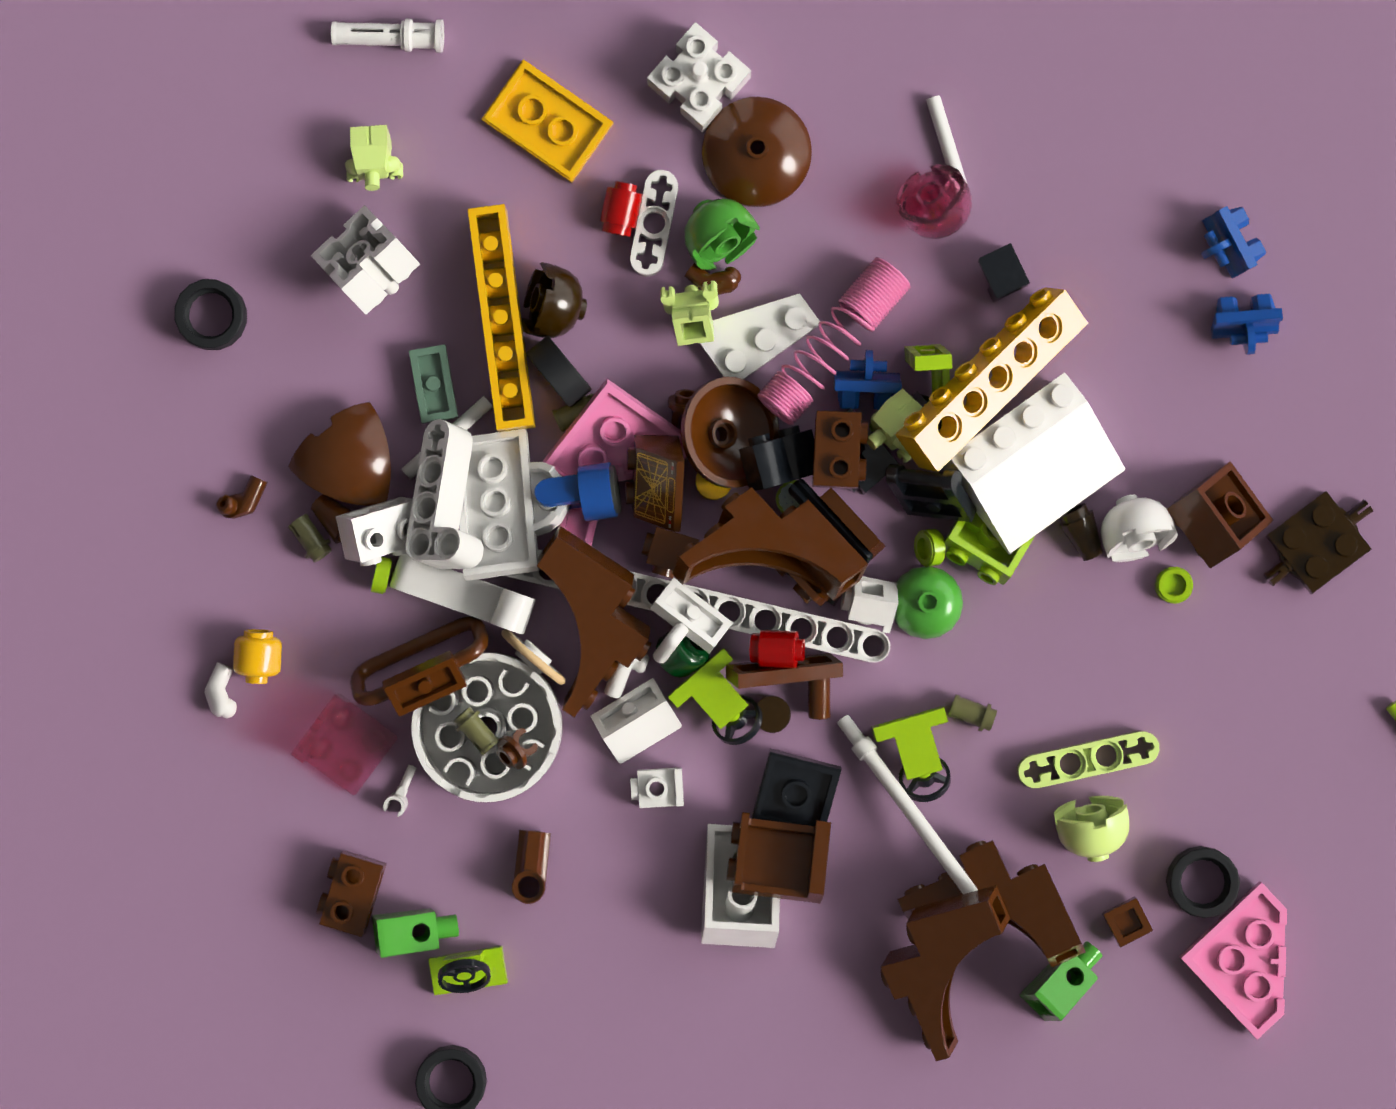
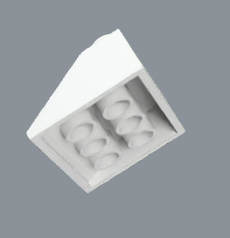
[943,372,1125,554]

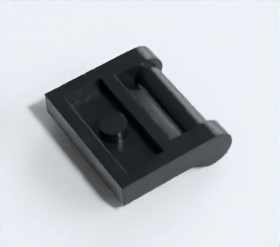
[886,464,977,522]

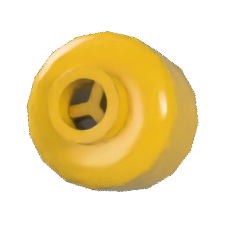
[233,629,282,684]

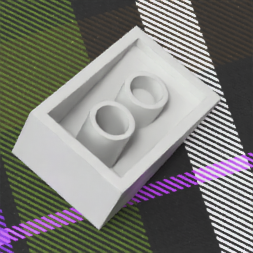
[701,824,780,948]

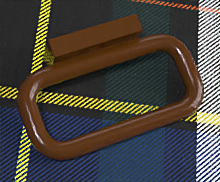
[350,616,489,717]

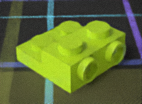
[944,513,1035,585]

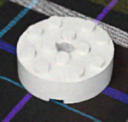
[411,653,562,802]

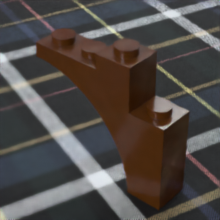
[672,487,868,601]
[537,526,652,718]
[897,840,1086,967]
[881,885,1010,1061]

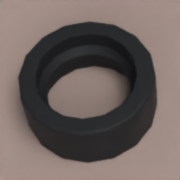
[174,279,247,350]
[526,336,592,407]
[1166,846,1240,918]
[415,1045,487,1109]

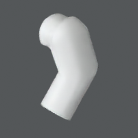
[604,654,649,698]
[204,662,237,719]

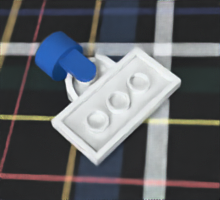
[459,429,621,581]

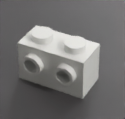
[335,497,413,566]

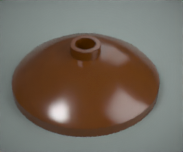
[702,97,812,207]
[681,377,779,488]

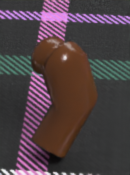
[684,263,741,295]
[216,475,268,519]

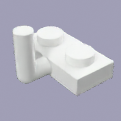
[650,578,733,663]

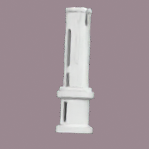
[331,18,444,53]

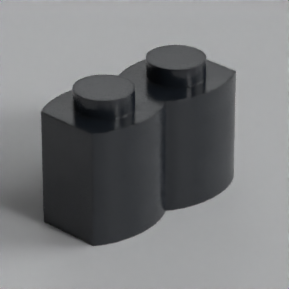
[739,425,814,491]

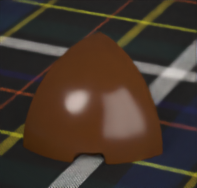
[288,402,391,506]

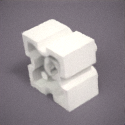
[647,22,751,133]
[311,205,420,314]

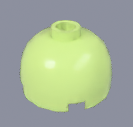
[1054,796,1129,862]

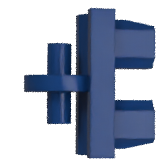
[1201,206,1266,279]
[1211,294,1283,355]
[834,350,902,410]

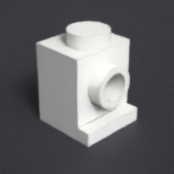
[841,576,898,633]
[630,767,684,808]

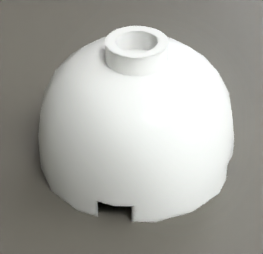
[1101,495,1178,562]

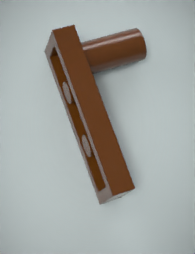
[726,653,843,720]

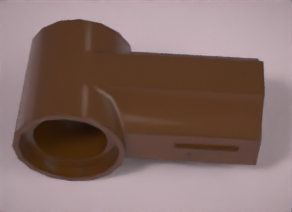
[512,830,551,904]

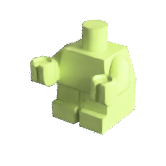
[345,125,403,191]
[660,281,719,346]
[867,388,923,463]

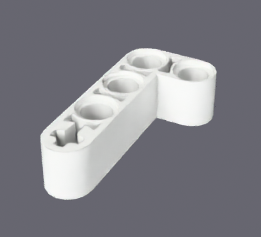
[405,419,483,569]
[389,554,536,634]

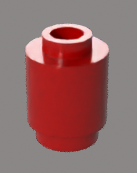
[600,181,643,237]
[749,630,805,668]

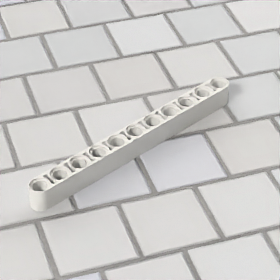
[506,550,890,663]

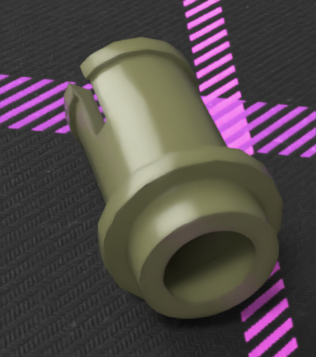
[552,393,593,432]
[288,514,332,563]
[948,694,997,732]
[453,707,499,755]

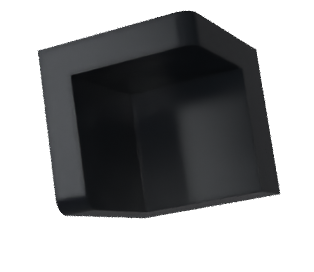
[978,243,1030,302]

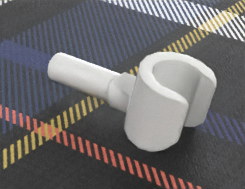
[383,764,417,817]

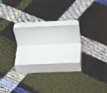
[590,678,682,764]

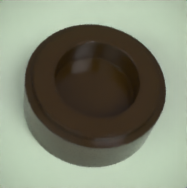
[754,696,791,733]

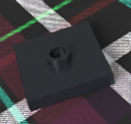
[751,748,842,826]

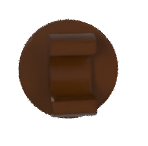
[668,389,695,427]
[497,728,539,769]

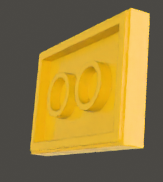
[481,59,614,183]

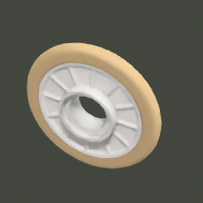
[501,629,566,685]

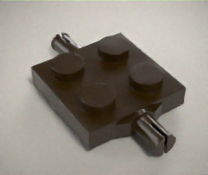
[1263,491,1373,594]

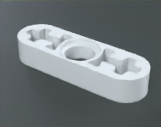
[630,170,678,277]

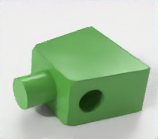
[371,908,459,958]
[1019,941,1103,1021]

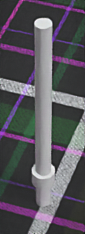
[837,715,978,894]

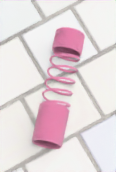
[758,257,911,425]

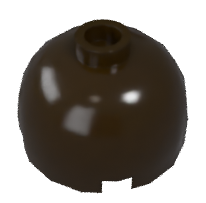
[522,262,587,338]

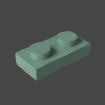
[409,344,459,424]

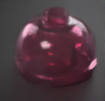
[896,164,972,239]

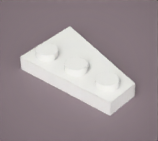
[699,293,820,379]

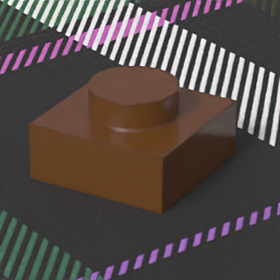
[1102,896,1153,948]

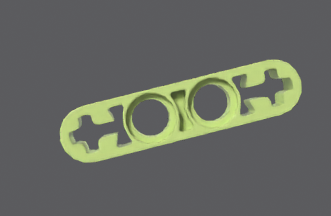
[1017,731,1160,788]

